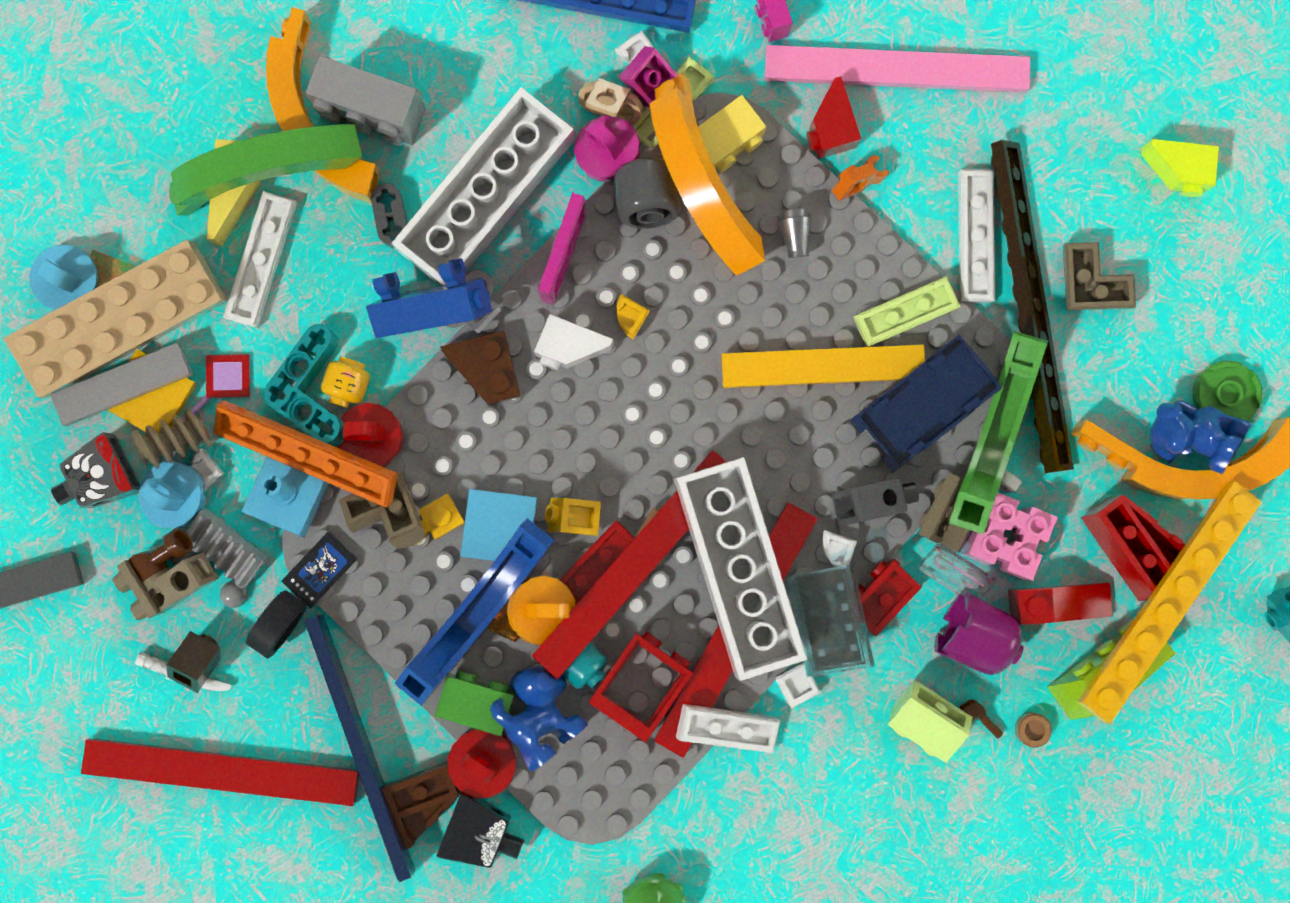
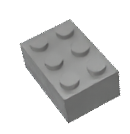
[305,55,426,146]

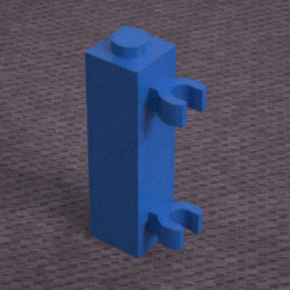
[366,258,493,338]

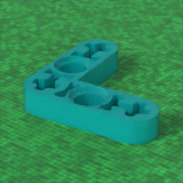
[263,324,344,447]

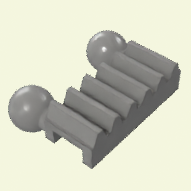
[169,508,270,608]

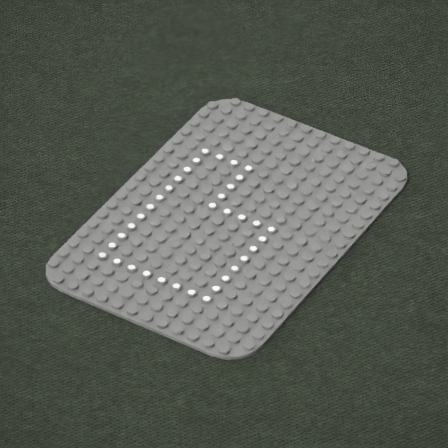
[281,92,1011,845]

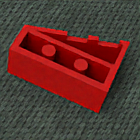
[1080,494,1185,601]

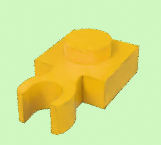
[415,493,465,545]

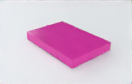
[538,192,587,305]

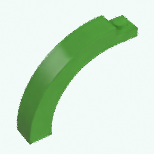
[169,124,362,216]
[949,331,1048,535]

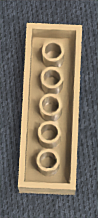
[3,240,228,399]

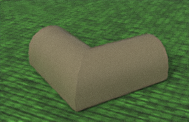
[1063,242,1136,311]
[339,472,425,548]

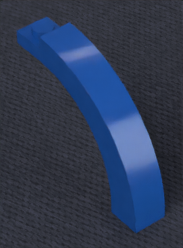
[395,518,555,706]

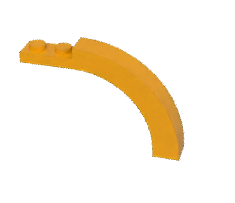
[1070,417,1290,500]

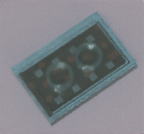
[786,563,875,677]

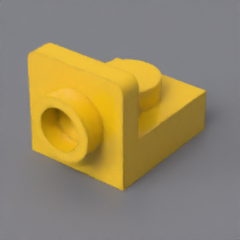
[545,498,601,536]

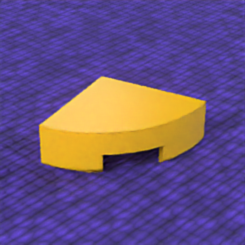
[616,294,650,340]

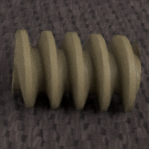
[132,409,212,471]

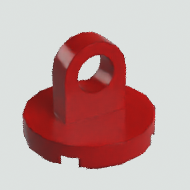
[336,403,404,467]
[448,729,517,798]

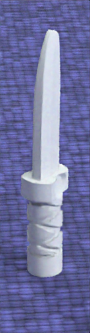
[135,652,232,691]

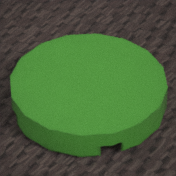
[1193,361,1263,421]

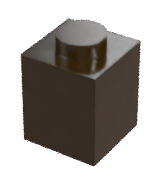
[167,631,220,693]

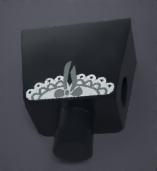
[436,792,525,868]

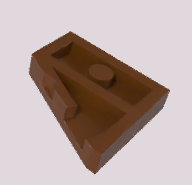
[440,331,521,405]

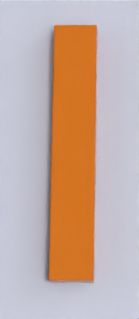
[213,400,398,508]

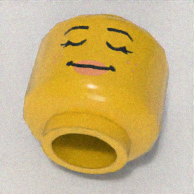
[321,357,370,409]

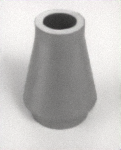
[778,208,812,258]

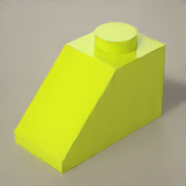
[1141,139,1219,197]

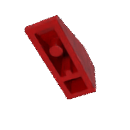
[1008,583,1113,625]

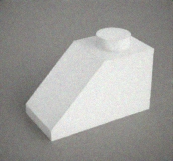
[534,314,613,371]

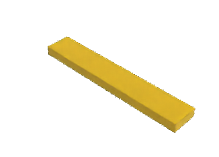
[721,345,925,388]

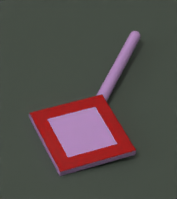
[181,354,250,422]

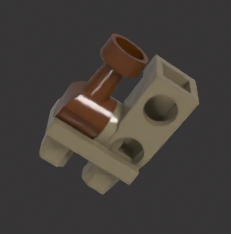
[112,528,219,620]

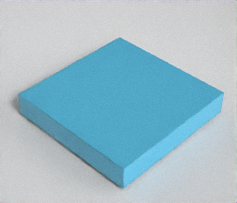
[460,489,538,561]

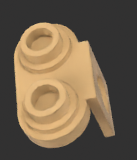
[578,78,643,124]

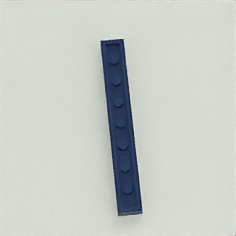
[305,614,416,882]

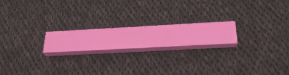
[764,45,1030,93]

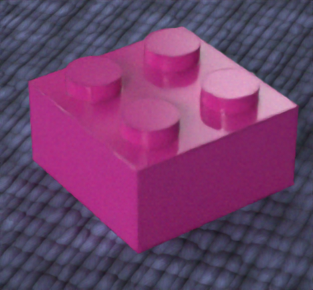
[755,0,793,43]
[619,46,678,107]

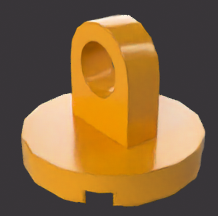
[507,576,575,645]

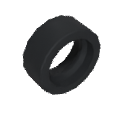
[246,590,307,659]

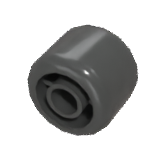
[614,158,682,229]

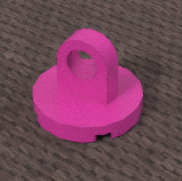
[574,116,641,182]

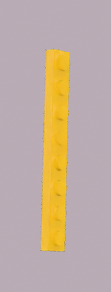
[1077,481,1262,724]

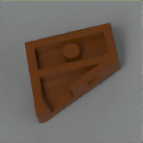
[382,761,460,850]

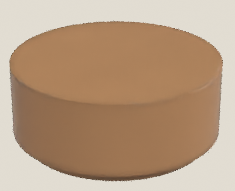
[1015,712,1052,748]

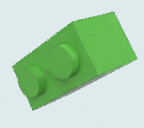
[435,670,515,736]

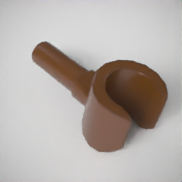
[960,699,1003,739]

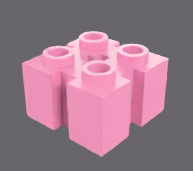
[960,493,1058,581]

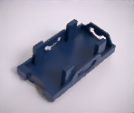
[850,334,1002,473]

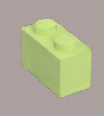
[888,680,972,763]

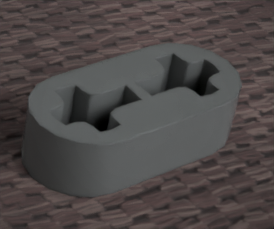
[371,184,408,248]

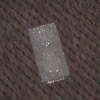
[918,542,996,599]

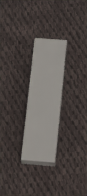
[50,343,193,427]

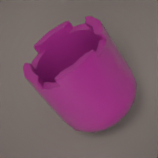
[934,592,1024,675]

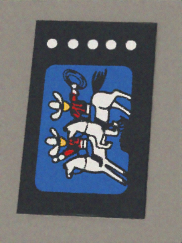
[281,532,357,609]

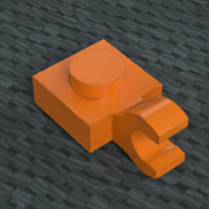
[832,155,890,201]

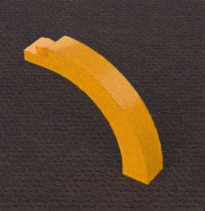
[266,7,381,203]
[649,73,765,276]

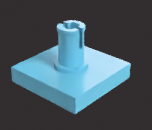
[241,457,329,538]

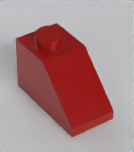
[806,76,861,159]

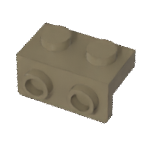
[918,472,971,553]

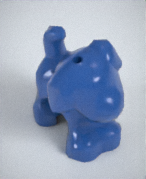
[1150,400,1252,475]
[490,664,588,772]

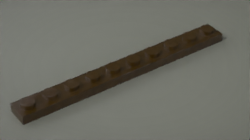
[991,140,1074,473]

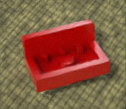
[852,559,922,637]

